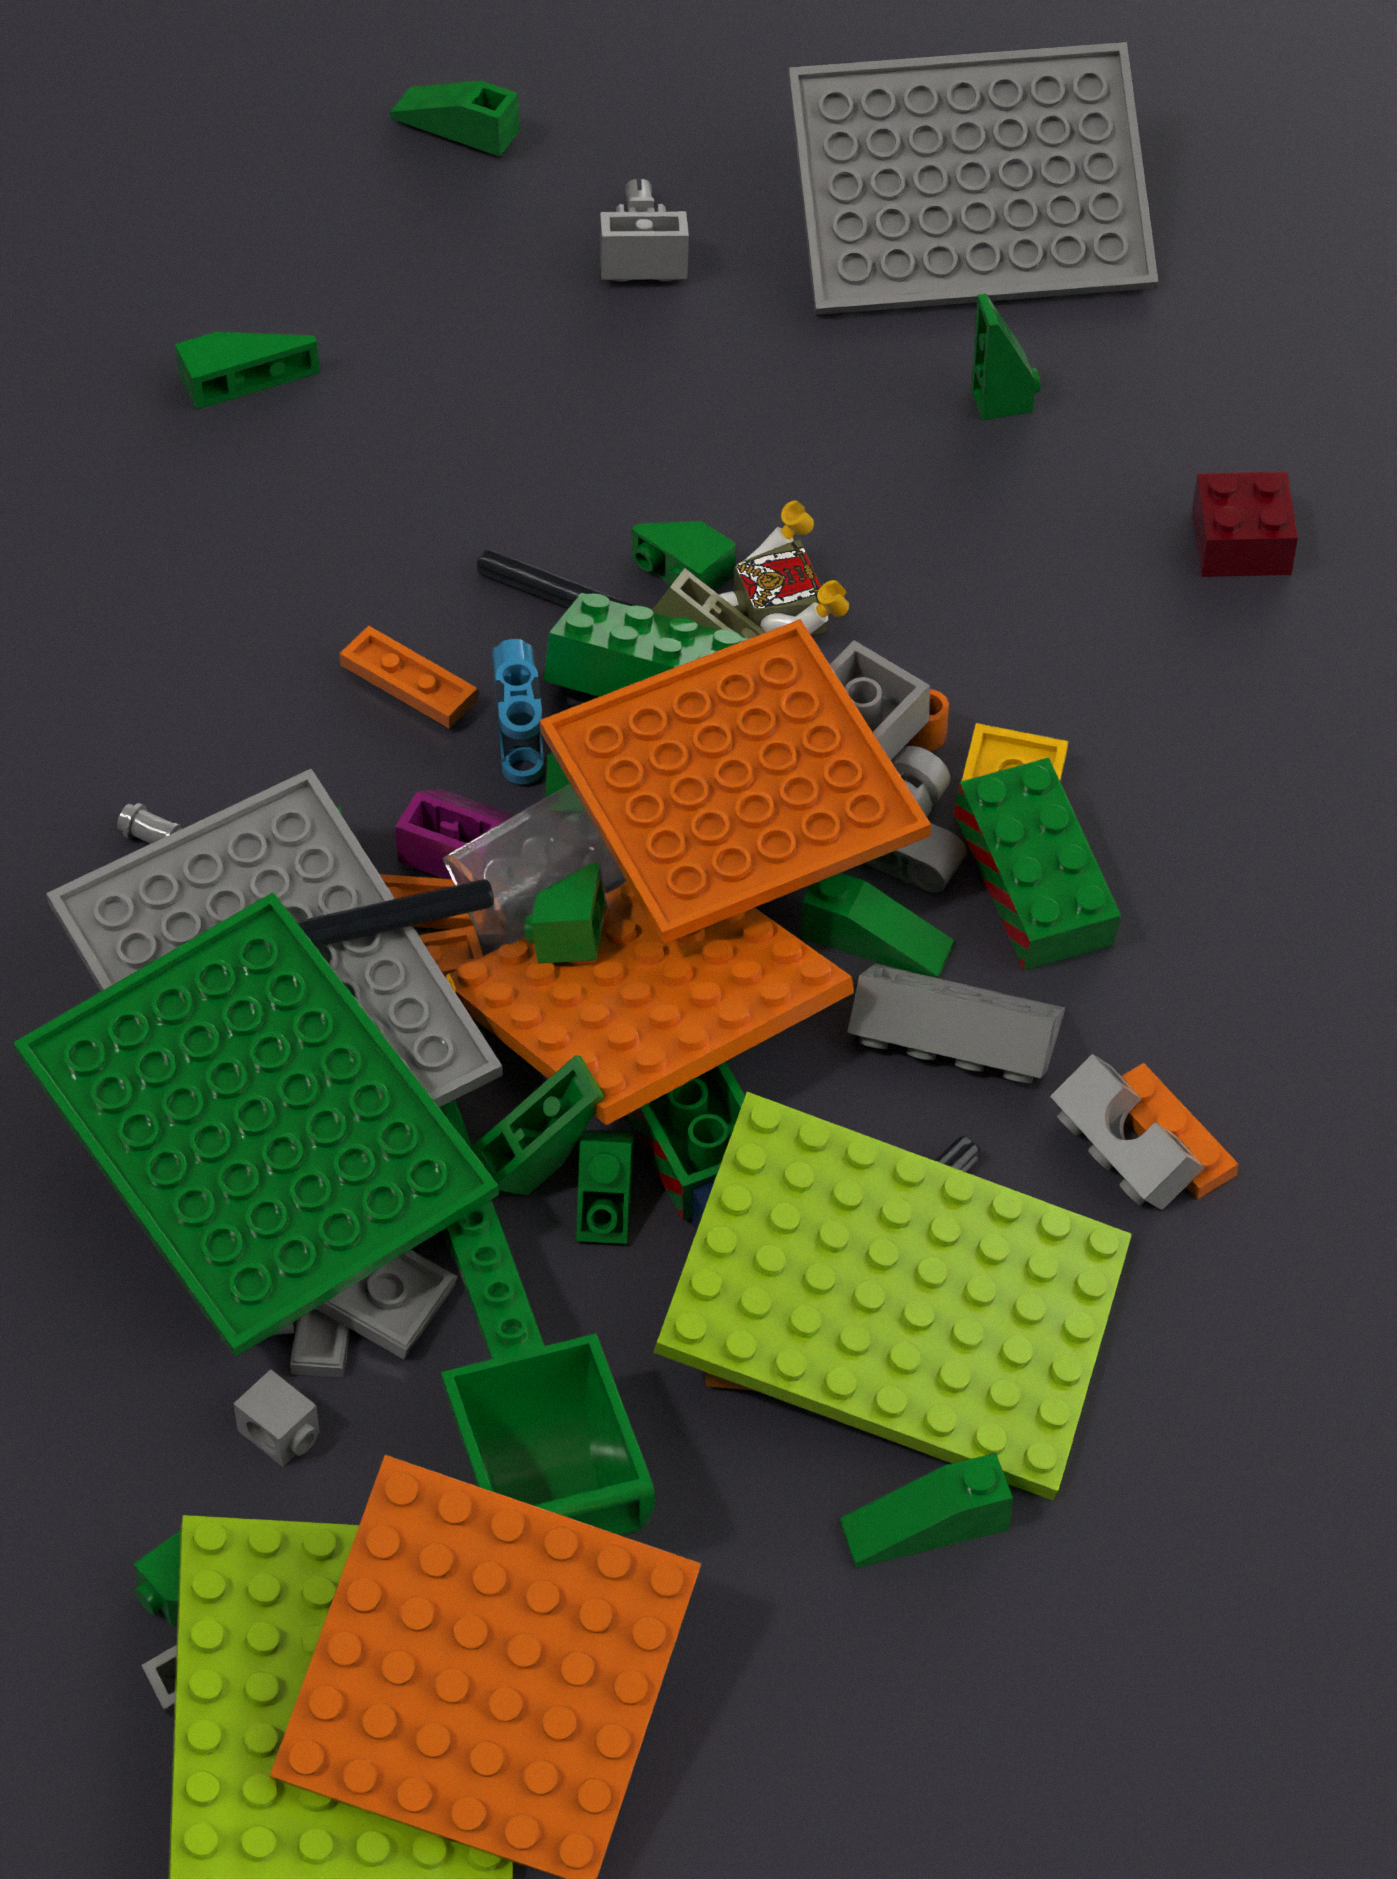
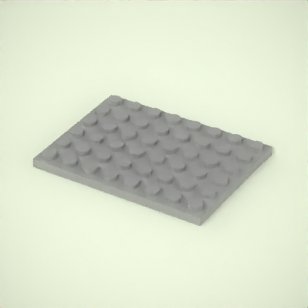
[788,42,1158,315]
[46,769,503,1107]

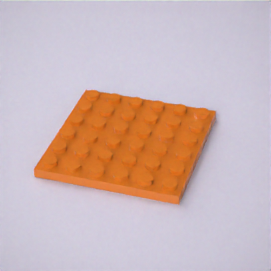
[539,619,931,944]
[445,881,854,1125]
[270,1455,702,1879]

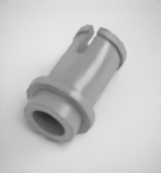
[117,803,182,844]

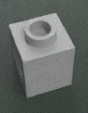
[233,1369,320,1467]

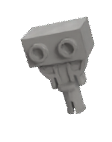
[600,179,689,282]

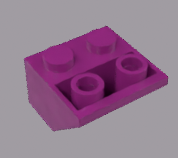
[395,789,526,882]

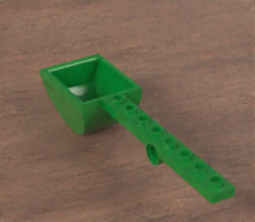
[439,1100,655,1537]

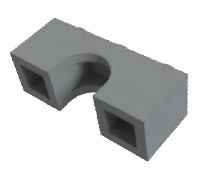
[1050,1054,1205,1210]

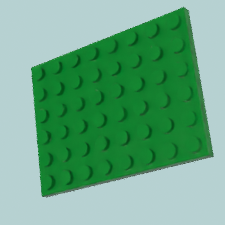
[13,892,499,1358]

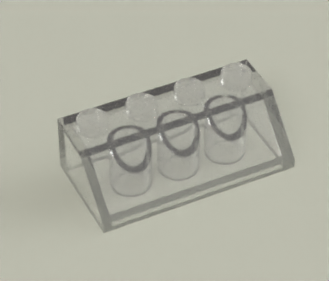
[443,784,624,945]

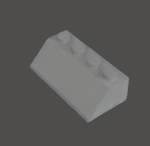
[847,964,1065,1083]

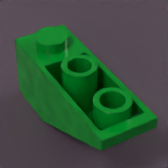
[390,80,520,157]

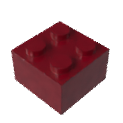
[1192,471,1298,577]

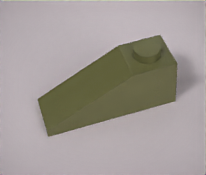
[652,568,765,639]

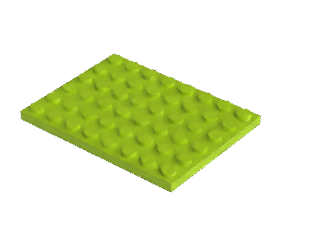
[653,1092,1132,1501]
[168,1515,513,1879]

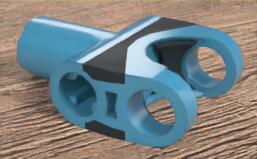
[492,639,544,784]

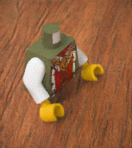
[718,500,849,635]

